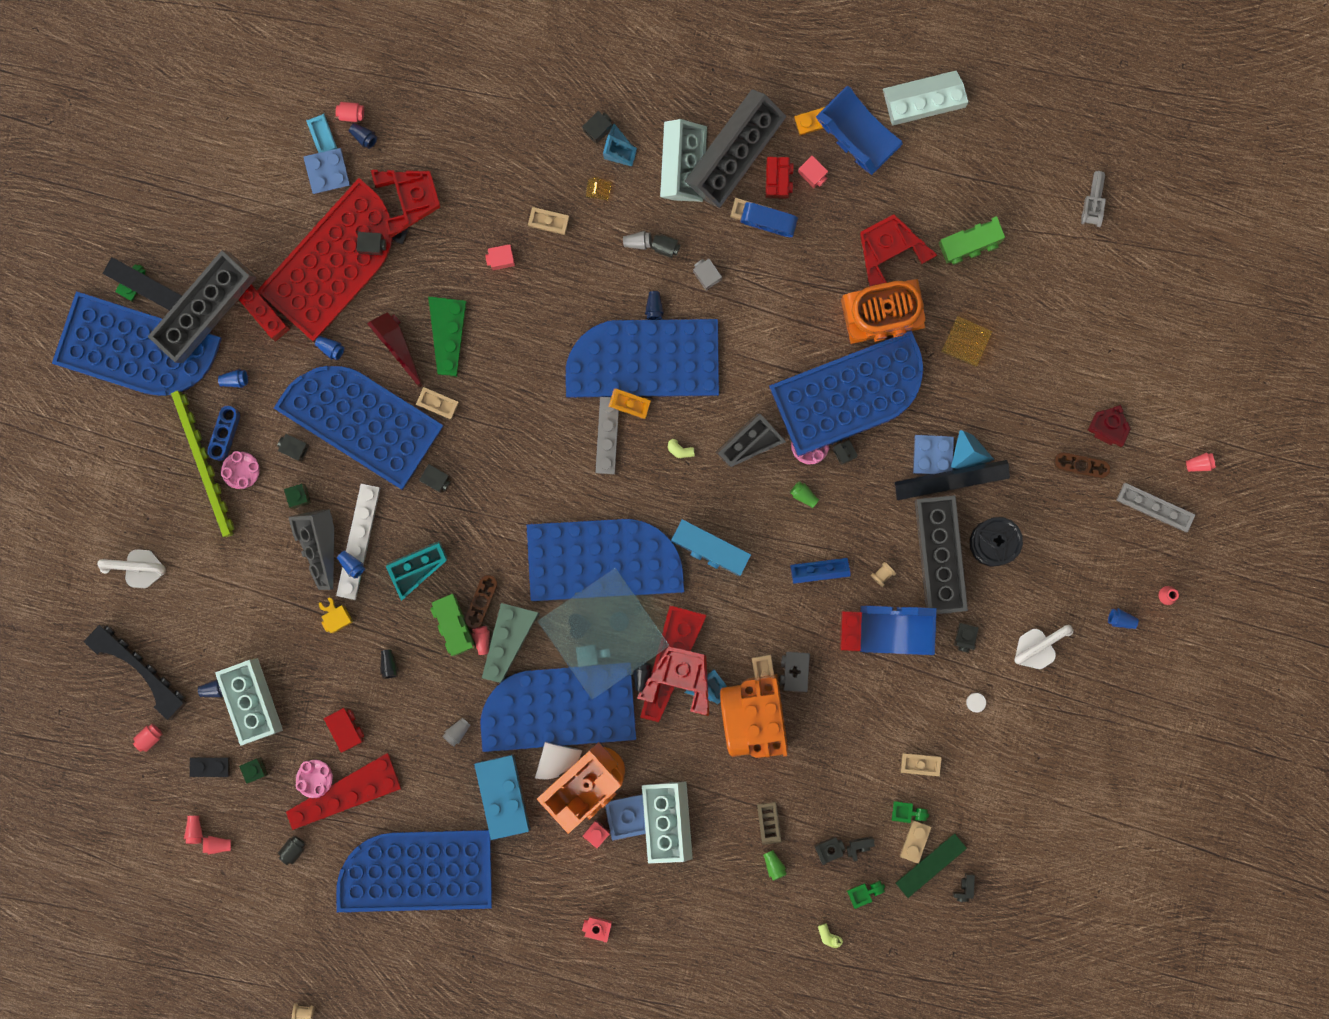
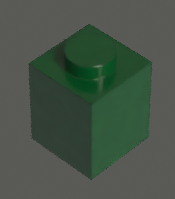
[284,484,311,509]
[239,757,269,784]

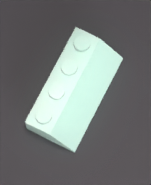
[883,71,968,126]
[660,119,707,202]
[215,658,283,746]
[642,782,693,863]

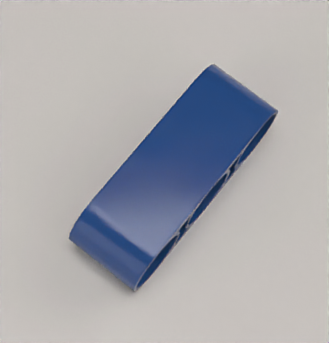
[740,202,798,237]
[208,406,240,461]

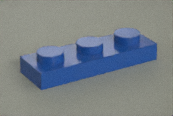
[790,558,850,584]

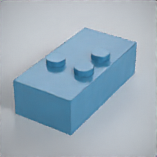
[671,519,751,577]
[474,754,530,840]

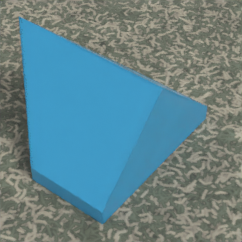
[603,124,637,166]
[951,430,994,469]
[684,670,727,704]

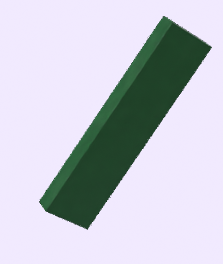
[895,833,967,898]

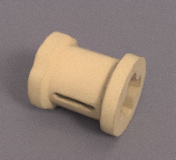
[871,562,896,587]
[292,1003,315,1019]

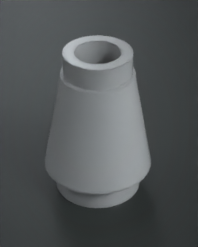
[623,231,652,250]
[442,718,471,747]

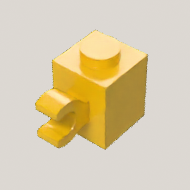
[319,597,353,634]

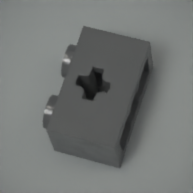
[780,652,810,692]

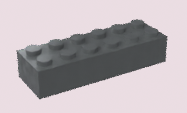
[685,89,787,208]
[148,250,257,363]
[915,495,968,614]

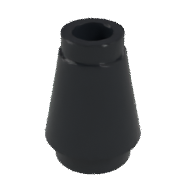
[380,649,399,679]
[633,662,652,691]

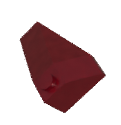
[367,312,423,387]

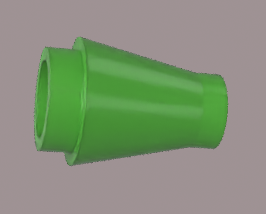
[790,481,819,508]
[763,850,787,881]

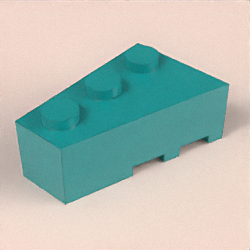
[386,541,447,601]

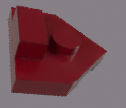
[1087,405,1131,447]

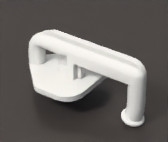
[97,550,166,588]
[1014,625,1073,669]

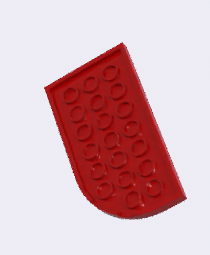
[257,178,392,342]

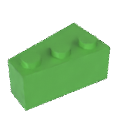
[939,216,1005,265]
[430,594,476,656]

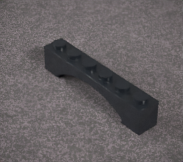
[84,625,187,720]

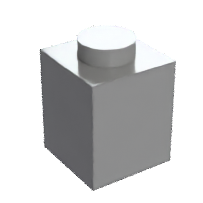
[693,259,722,291]

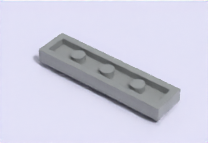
[596,397,619,475]
[1116,483,1195,532]

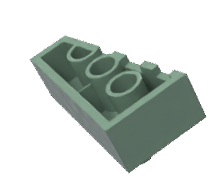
[482,603,540,683]

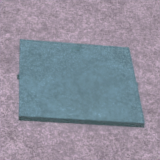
[538,568,670,700]

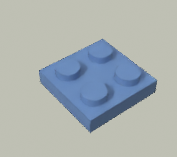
[303,148,350,194]
[913,435,954,475]
[605,794,646,841]

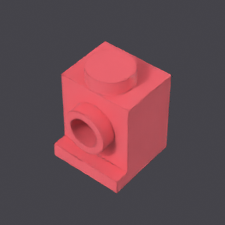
[582,916,612,943]

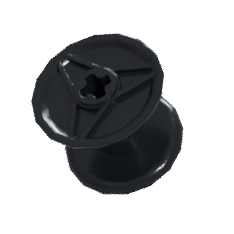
[969,517,1023,567]

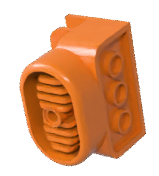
[841,279,925,344]
[720,674,788,758]
[537,742,625,834]

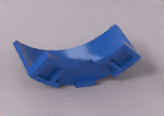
[816,86,903,175]
[860,606,937,655]

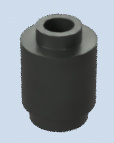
[651,234,681,258]
[278,835,306,865]

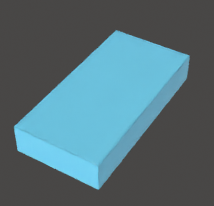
[306,114,338,153]

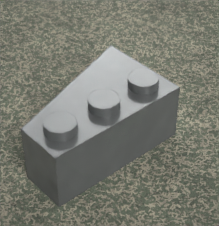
[715,413,786,467]

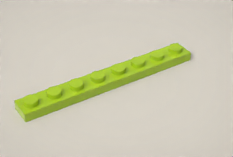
[171,391,234,538]

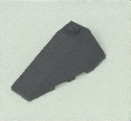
[289,509,334,590]

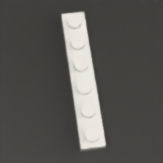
[336,484,380,600]

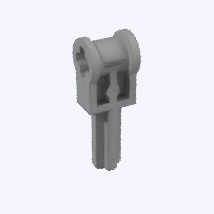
[1081,171,1106,227]

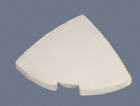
[535,742,582,779]

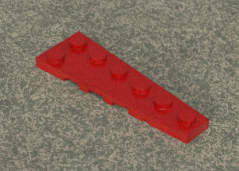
[640,606,706,722]
[286,753,402,830]

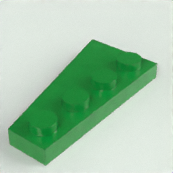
[428,296,467,377]

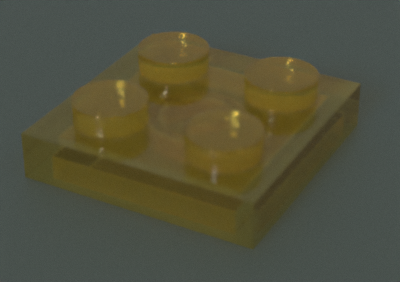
[941,316,993,367]

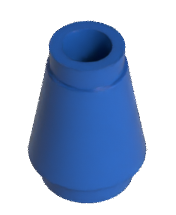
[315,336,344,360]
[218,369,248,388]
[337,551,365,579]
[1108,608,1139,629]

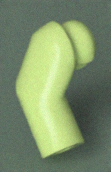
[668,439,694,458]
[818,923,843,948]

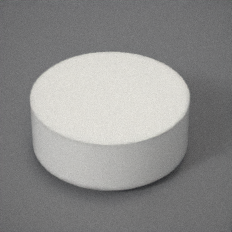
[966,693,986,712]

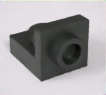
[832,440,858,466]
[954,623,979,653]
[847,837,875,862]
[953,873,975,902]

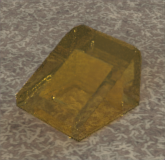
[586,177,611,200]

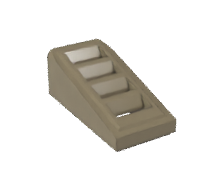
[757,802,782,845]

